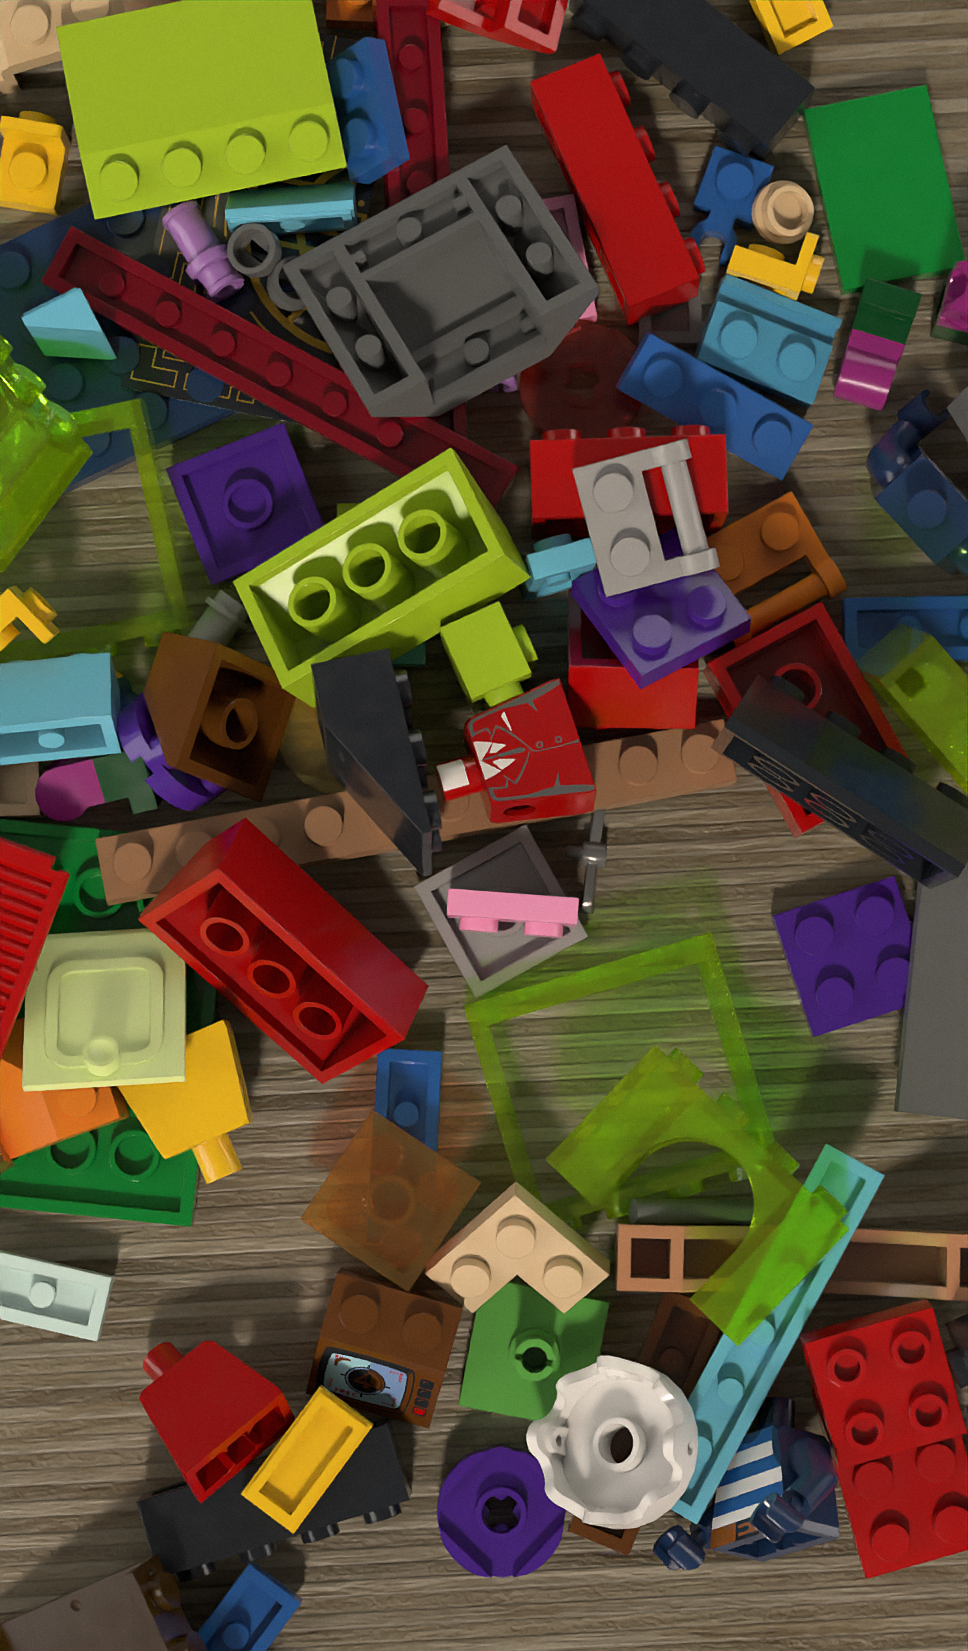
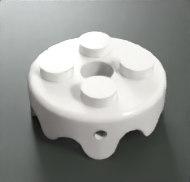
[526,1356,699,1529]

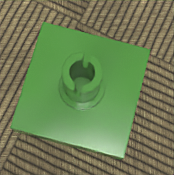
[458,1281,609,1421]

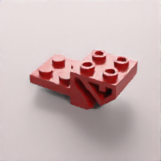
[800,1299,968,1579]

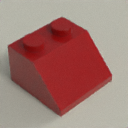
[567,589,699,730]

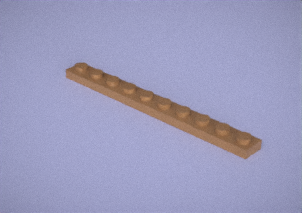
[95,719,737,906]

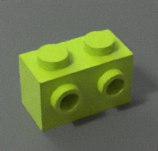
[439,601,538,714]

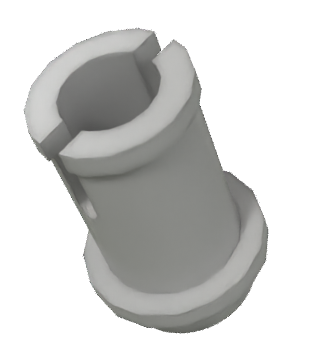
[187,590,249,646]

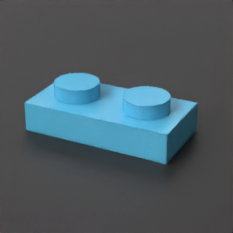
[518,534,597,602]

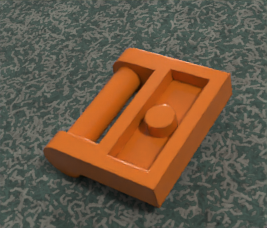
[706,491,847,649]

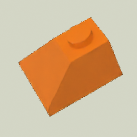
[0,1017,130,1161]

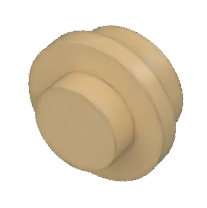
[752,180,814,245]

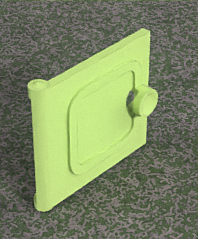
[22,928,186,1092]

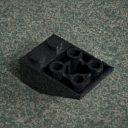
[311,648,442,876]

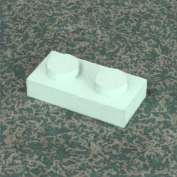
[0,1250,115,1341]

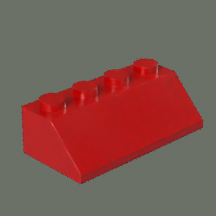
[138,817,429,1084]

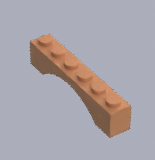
[614,1221,968,1301]

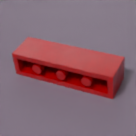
[530,53,705,326]

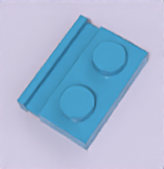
[694,274,842,408]

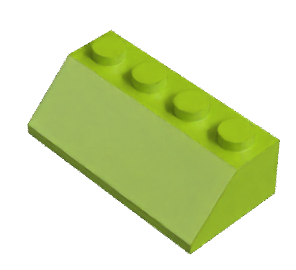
[233,448,531,708]

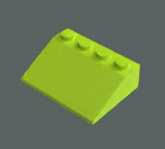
[56,0,347,220]

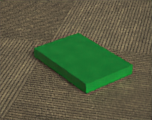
[802,84,965,296]

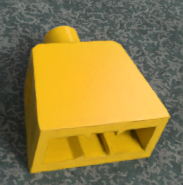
[117,1020,254,1184]

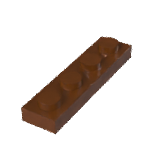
[568,1292,727,1556]

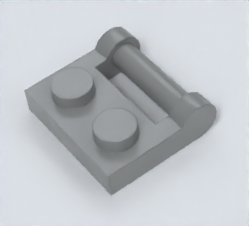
[572,438,720,597]

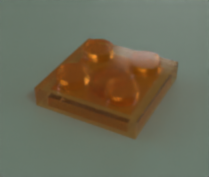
[300,1110,481,1292]

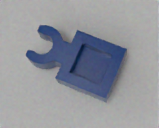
[690,145,774,267]

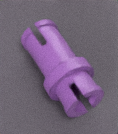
[162,200,245,303]

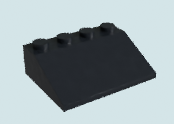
[711,675,968,889]

